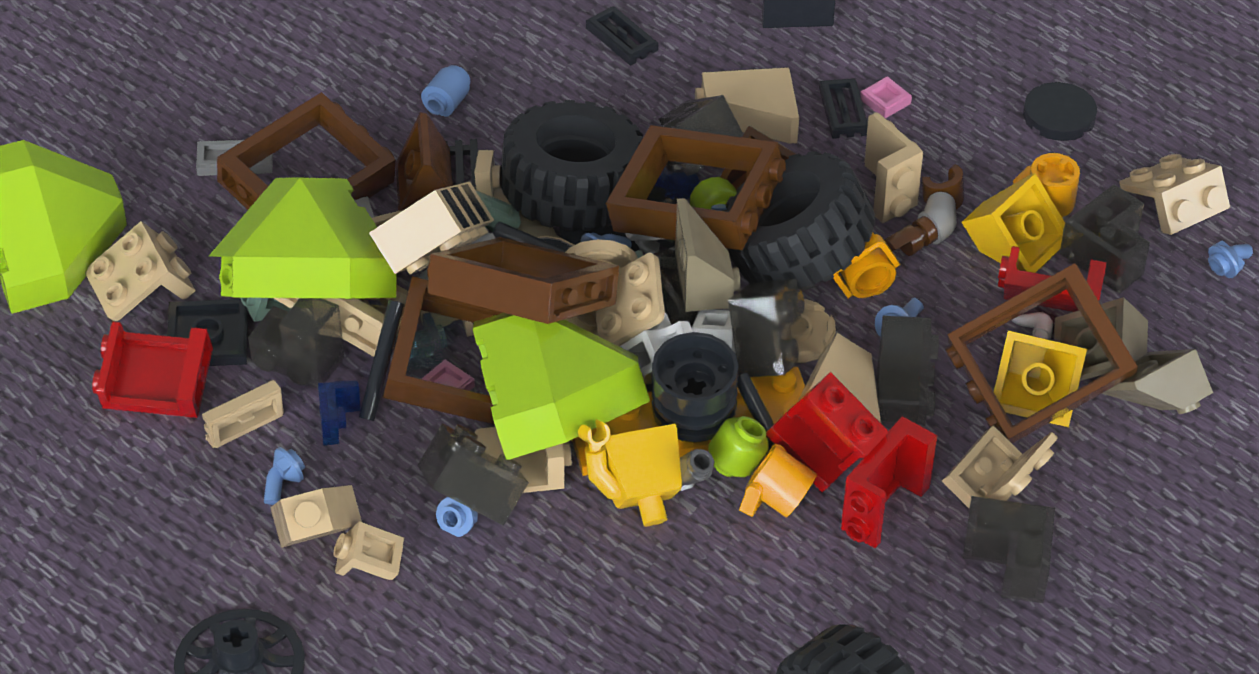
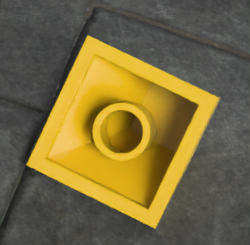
[962,173,1073,273]
[994,331,1087,427]

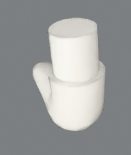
[1011,312,1053,340]

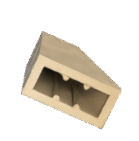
[695,68,799,144]
[799,333,881,423]
[270,485,362,548]

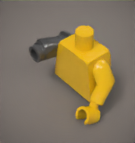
[578,419,714,527]

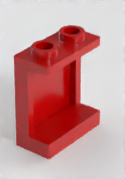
[998,246,1107,312]
[92,321,213,418]
[766,372,889,492]
[841,416,937,548]

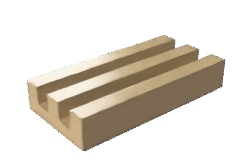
[202,380,284,448]

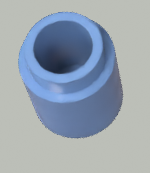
[421,65,470,117]

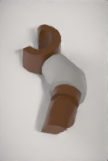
[884,164,964,256]

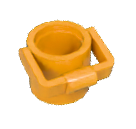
[1013,153,1080,217]
[833,232,901,299]
[739,444,817,518]

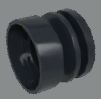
[652,332,739,443]

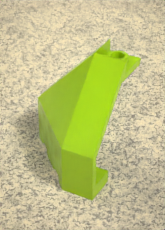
[0,140,127,314]
[209,178,396,299]
[473,313,650,460]

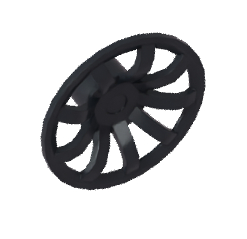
[174,609,305,674]

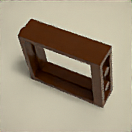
[217,92,396,210]
[606,125,786,250]
[427,237,620,324]
[945,263,1138,443]
[383,276,503,425]

